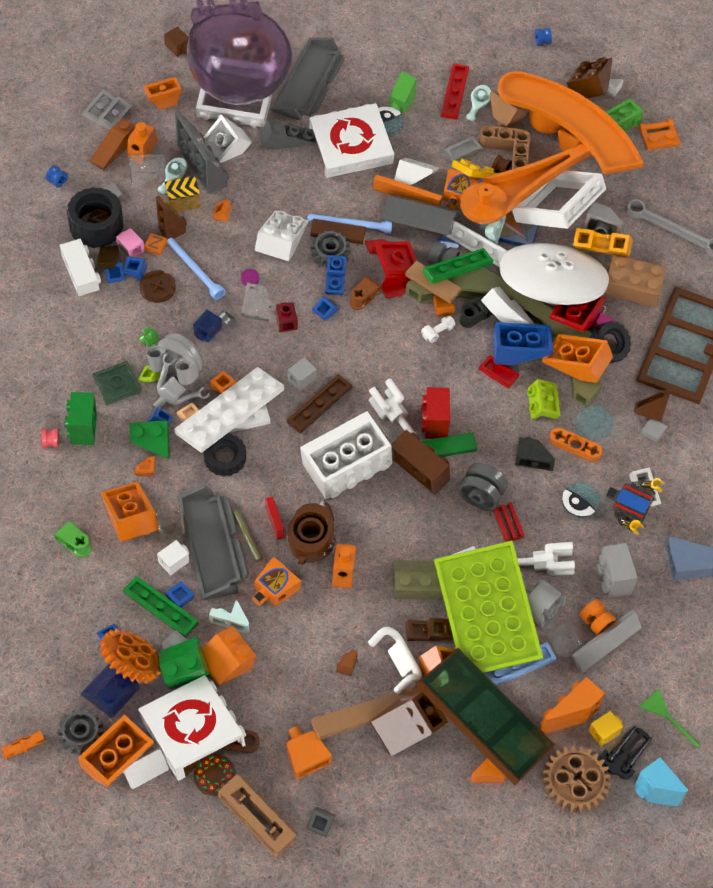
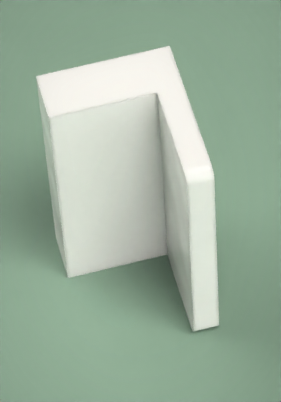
[123,742,169,789]

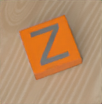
[144,233,167,255]

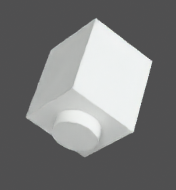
[157,540,190,576]

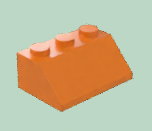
[78,714,154,787]

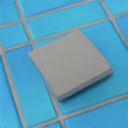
[82,89,132,130]

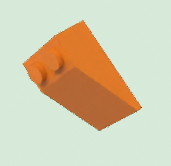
[542,334,613,383]
[101,481,158,542]

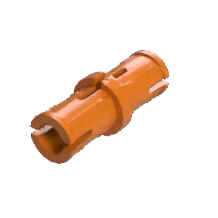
[0,730,45,760]

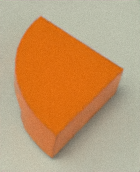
[134,456,155,476]

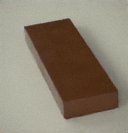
[310,219,366,245]

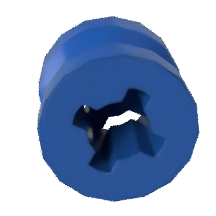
[535,27,552,46]
[45,165,68,188]

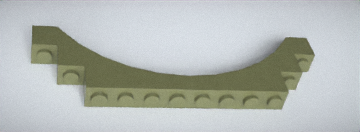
[406,267,602,408]

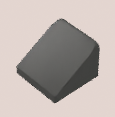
[307,807,336,837]

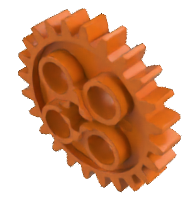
[99,628,161,684]

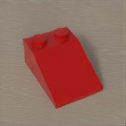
[549,296,605,332]

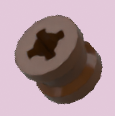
[491,155,512,173]

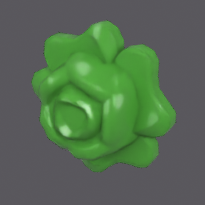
[139,326,159,348]

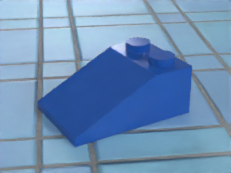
[492,322,553,365]

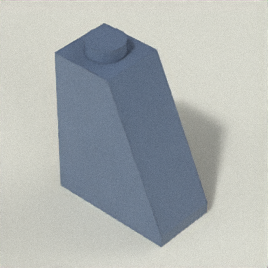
[665,537,713,580]

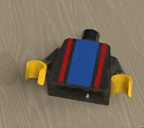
[606,478,665,535]

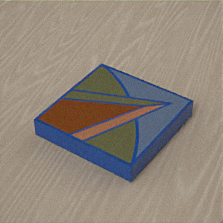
[498,211,539,246]

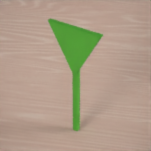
[639,689,700,747]

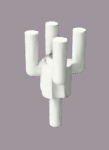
[368,378,416,434]
[518,542,575,575]

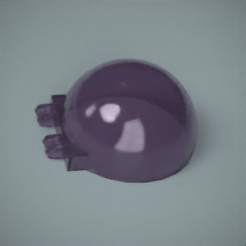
[187,0,292,105]

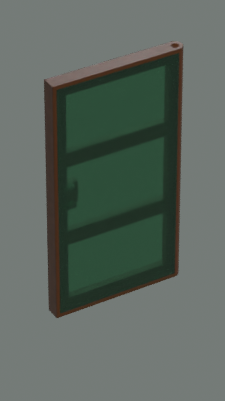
[416,647,555,785]

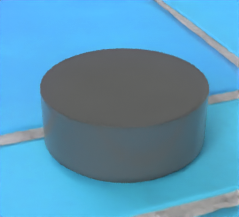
[218,310,236,327]

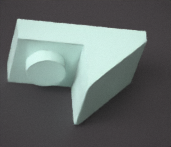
[479,215,506,244]
[209,600,249,634]

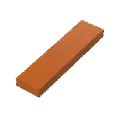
[373,174,442,206]

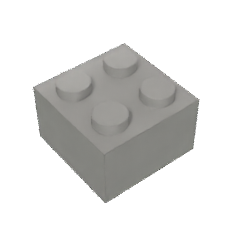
[596,543,638,599]

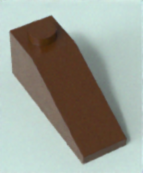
[156,196,187,240]

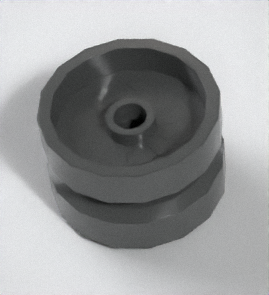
[458,463,508,511]

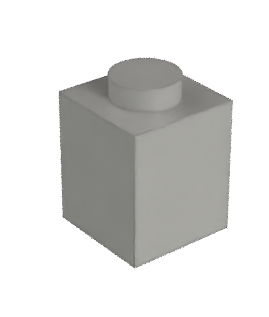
[287,357,317,391]

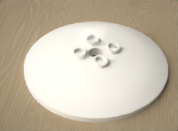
[500,243,609,305]

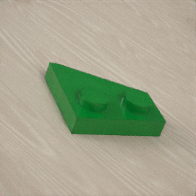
[129,421,170,458]

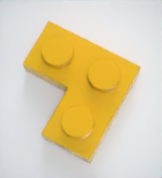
[451,159,497,178]

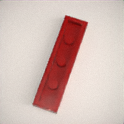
[441,63,469,120]

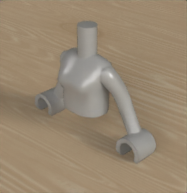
[153,353,210,408]

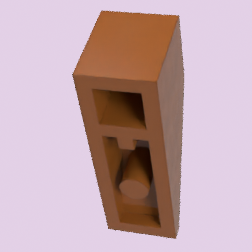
[90,117,135,170]

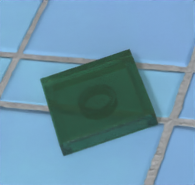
[92,361,142,405]

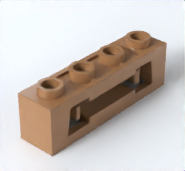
[218,774,297,858]

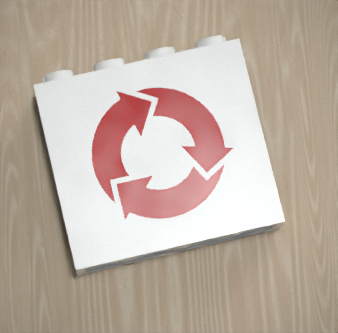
[309,103,394,178]
[138,675,246,781]

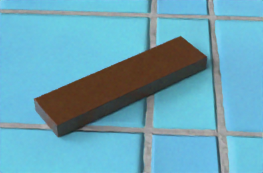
[287,374,352,434]

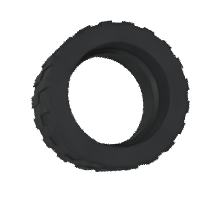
[67,187,123,248]

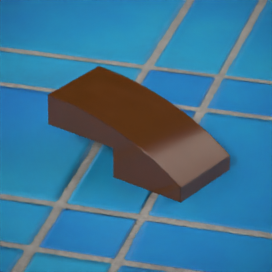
[406,618,450,641]

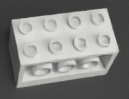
[300,411,392,499]

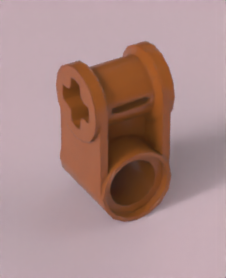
[349,276,382,310]

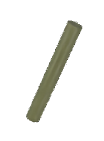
[233,510,263,562]

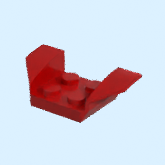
[365,239,416,298]

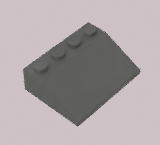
[175,111,229,194]

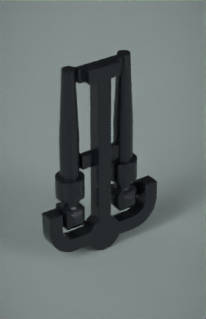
[600,726,652,779]

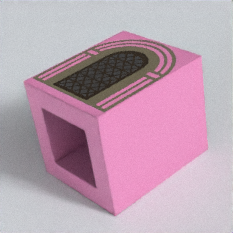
[116,228,145,257]

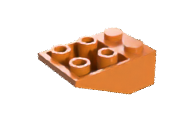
[540,677,605,734]

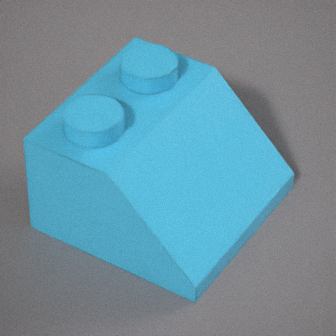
[634,758,688,807]

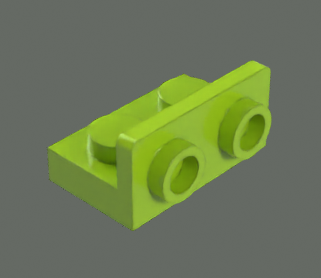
[527,379,561,420]

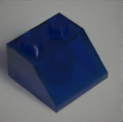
[81,664,139,719]

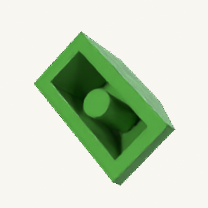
[390,71,417,113]

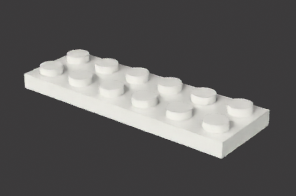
[175,367,284,453]

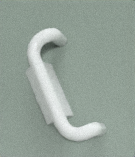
[368,627,422,695]

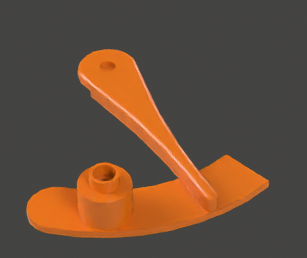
[460,71,644,224]

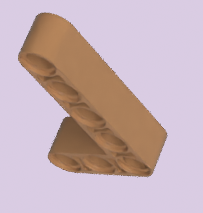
[479,126,530,170]

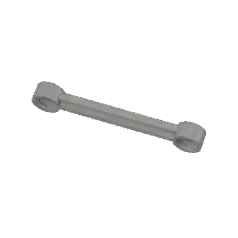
[626,199,713,257]

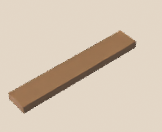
[311,686,415,740]

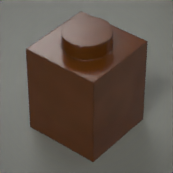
[164,26,191,57]

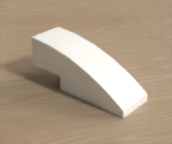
[481,286,534,324]

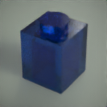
[193,309,222,343]

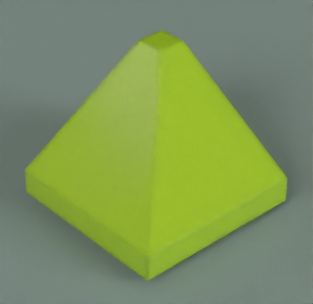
[138,366,162,382]

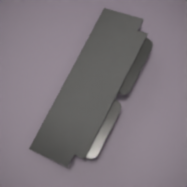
[271,37,345,121]
[177,484,248,600]

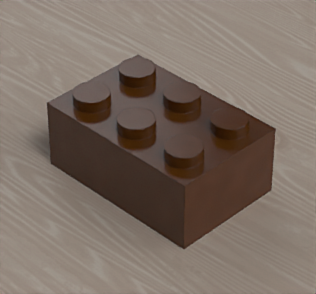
[391,430,450,495]

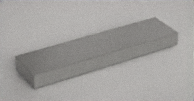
[572,610,642,673]

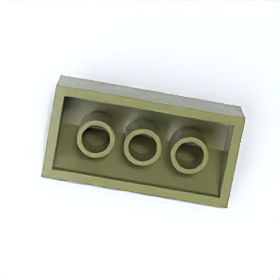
[394,560,443,599]

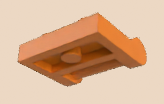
[638,118,680,151]

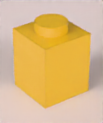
[588,711,623,747]

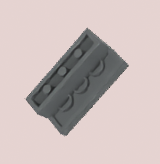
[380,194,461,235]

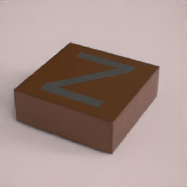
[88,209,111,223]

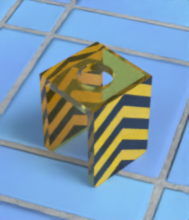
[164,176,200,212]

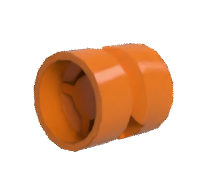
[579,599,617,636]

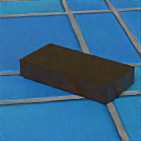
[97,245,119,270]

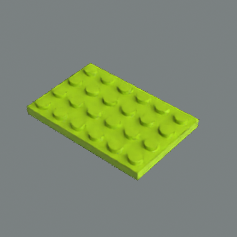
[434,540,543,678]

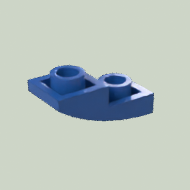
[325,255,346,295]

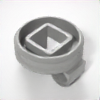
[146,333,204,385]

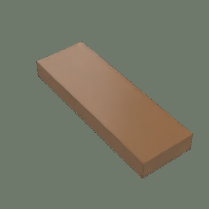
[405,260,461,303]

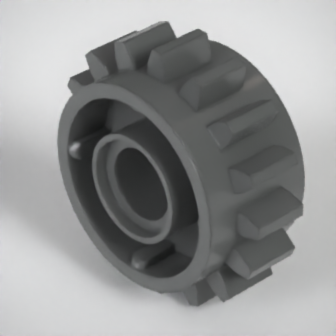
[311,230,350,266]
[57,709,104,756]

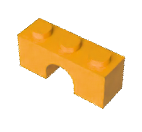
[573,228,633,257]

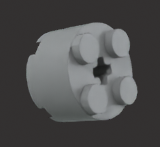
[527,579,566,628]

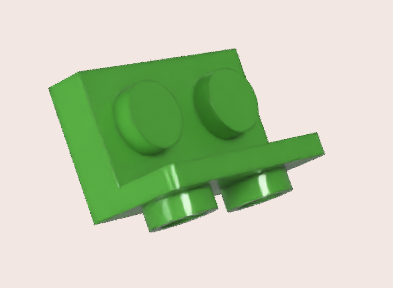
[606,98,643,132]

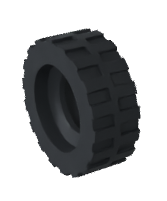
[589,321,631,363]
[203,433,246,476]

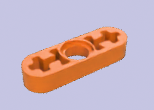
[549,428,602,462]

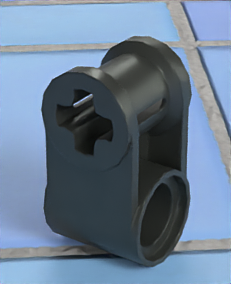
[459,296,493,328]

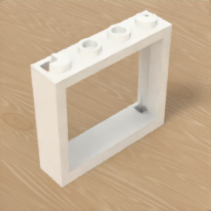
[196,56,276,128]
[512,170,606,229]

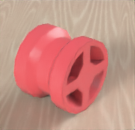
[42,428,59,448]

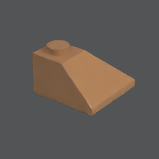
[490,91,530,128]

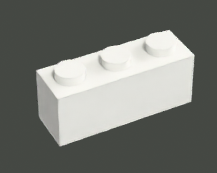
[60,239,101,296]

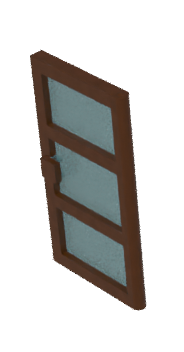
[636,287,713,404]

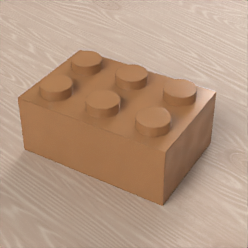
[604,254,667,307]

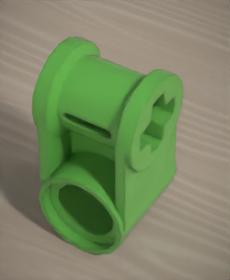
[54,521,92,557]

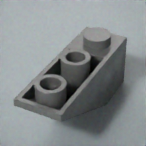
[259,120,317,149]

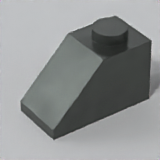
[515,437,555,471]

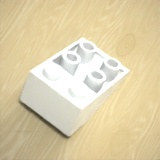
[255,210,308,261]

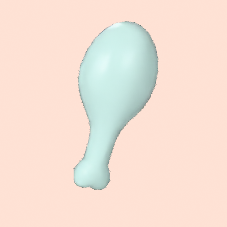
[466,85,491,121]
[157,157,187,194]

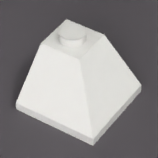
[204,115,252,163]
[394,158,439,185]

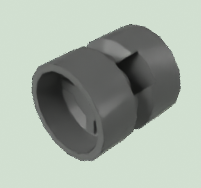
[428,241,460,264]

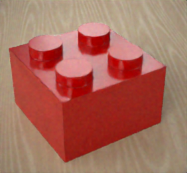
[421,387,450,439]

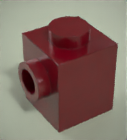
[275,302,298,332]

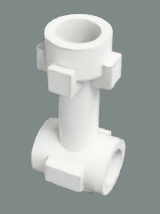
[421,316,455,343]

